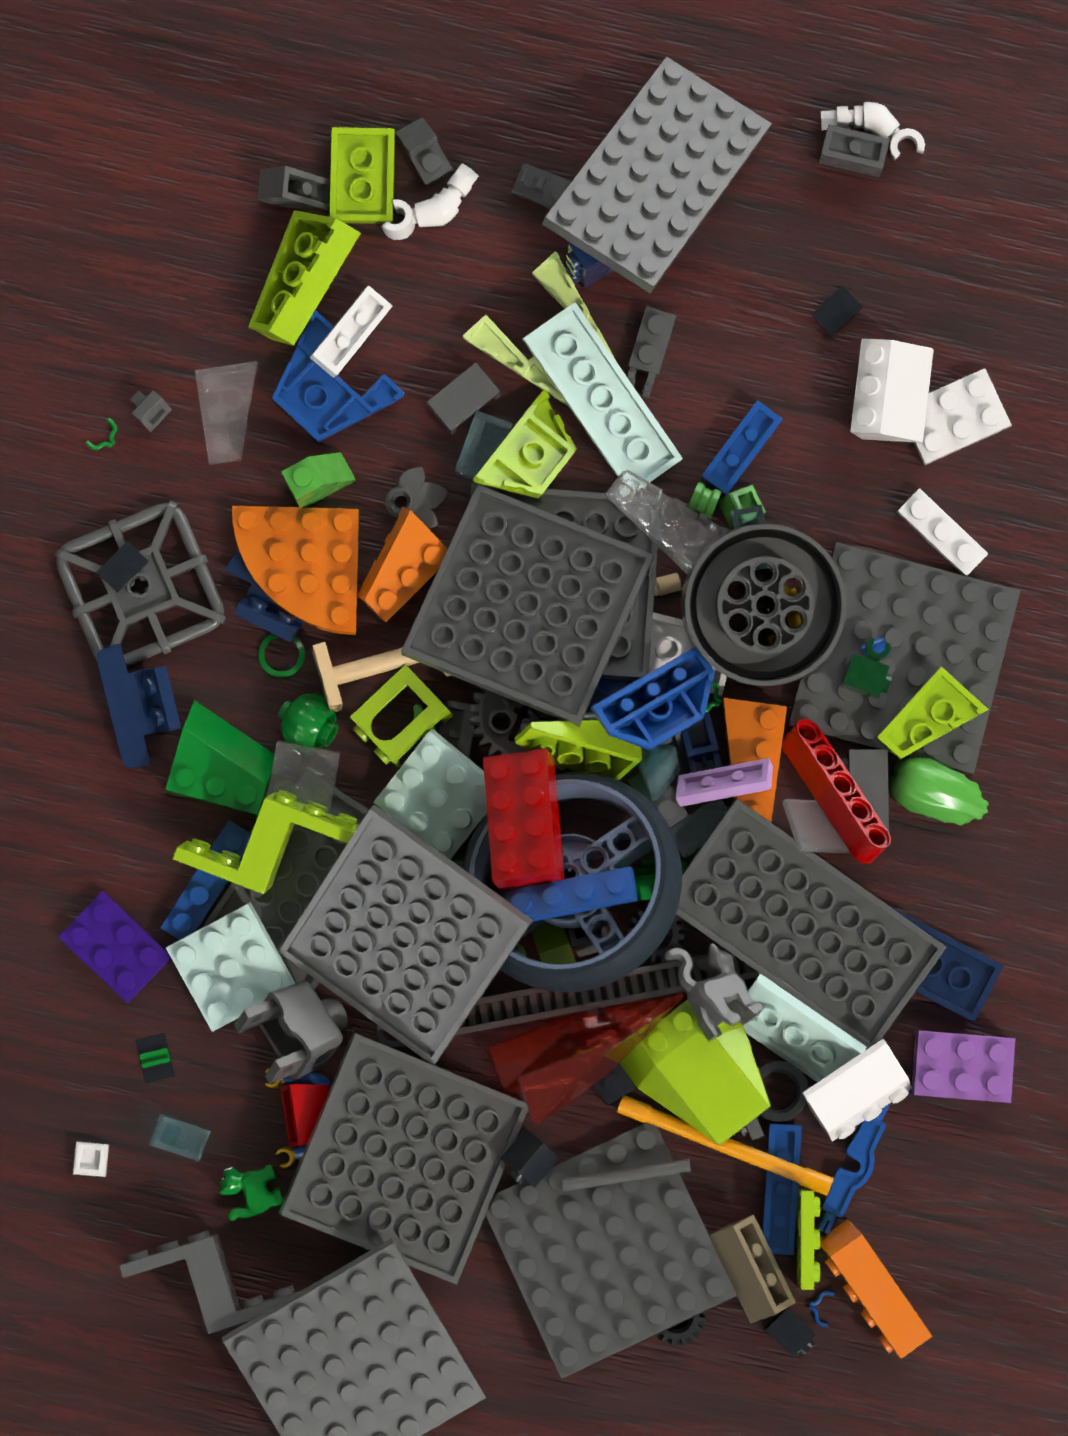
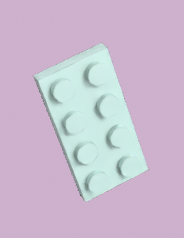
[743,974,867,1082]

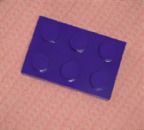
[58,891,171,1003]

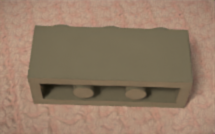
[709,1215,796,1323]

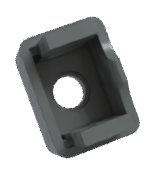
[234,981,348,1084]

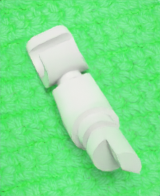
[821,102,925,161]
[381,163,479,240]

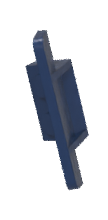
[225,551,305,642]
[96,643,181,768]

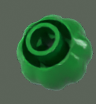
[278,693,339,753]

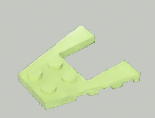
[463,251,617,407]

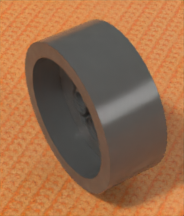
[681,524,846,686]

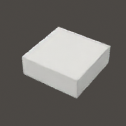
[73,1142,109,1177]

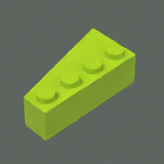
[248,210,361,345]

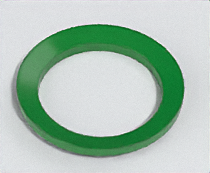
[259,633,305,678]

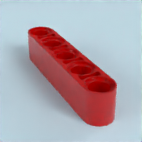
[782,718,891,864]

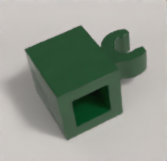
[841,637,893,699]

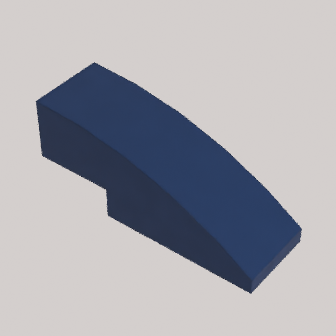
[681,706,722,773]

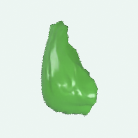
[888,757,989,826]

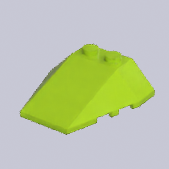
[619,1000,771,1145]

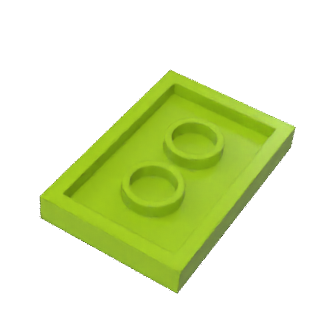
[330,127,395,224]
[797,1189,820,1290]

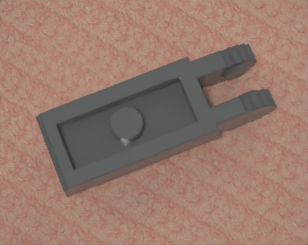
[627,306,677,398]

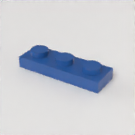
[701,400,783,496]

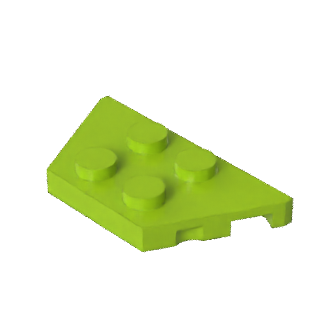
[473,389,577,498]

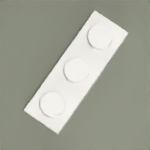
[310,285,392,378]
[897,488,988,576]

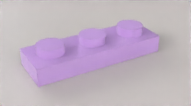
[676,758,773,807]

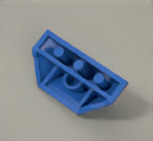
[591,647,715,750]

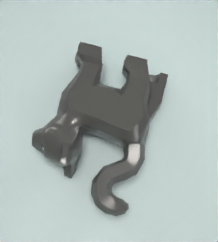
[664,943,764,1042]

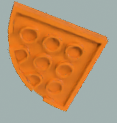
[232,506,359,635]

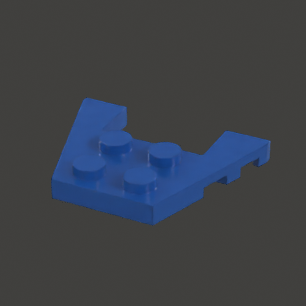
[272,310,405,443]

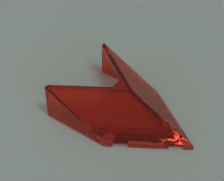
[488,992,684,1126]

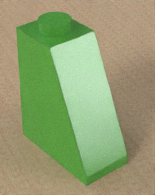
[281,452,356,508]

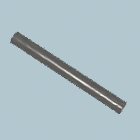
[562,1159,691,1192]

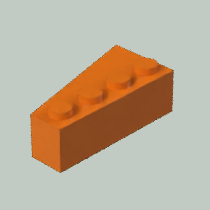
[722,698,787,822]
[820,1219,932,1359]

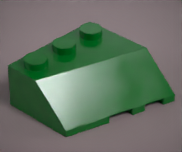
[165,700,278,817]

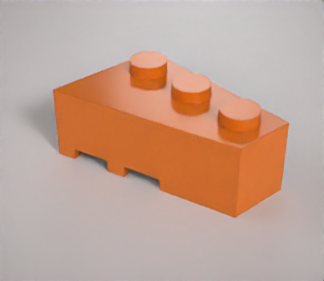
[357,506,448,622]

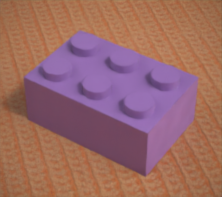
[911,1031,1015,1103]

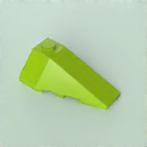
[515,720,642,780]

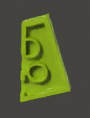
[876,667,989,759]

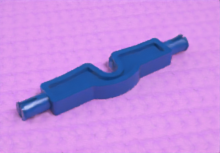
[817,1103,891,1234]

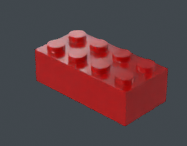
[483,749,565,892]

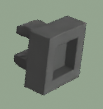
[130,390,172,432]

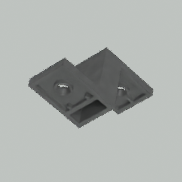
[119,1230,302,1334]

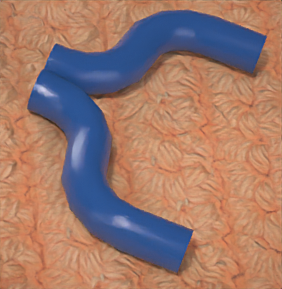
[809,1290,835,1328]

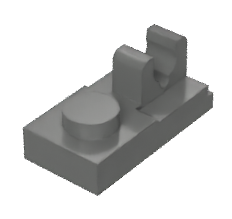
[511,163,572,209]

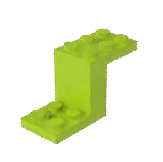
[173,790,359,894]

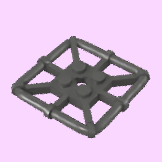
[54,501,226,667]

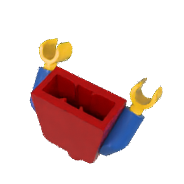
[265,1069,331,1168]

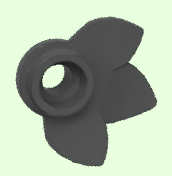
[385,467,448,529]

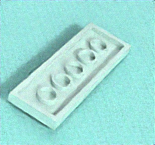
[522,302,683,495]

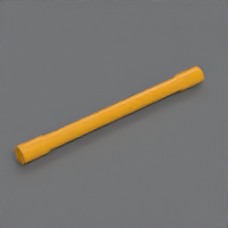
[617,1095,834,1196]

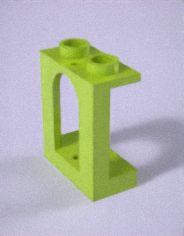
[350,664,454,768]

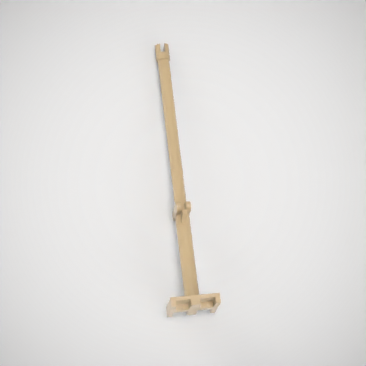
[313,572,682,712]

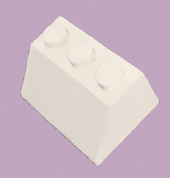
[850,339,934,443]
[803,1039,912,1142]

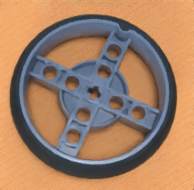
[462,772,682,992]

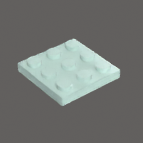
[373,729,487,860]
[166,902,296,1032]

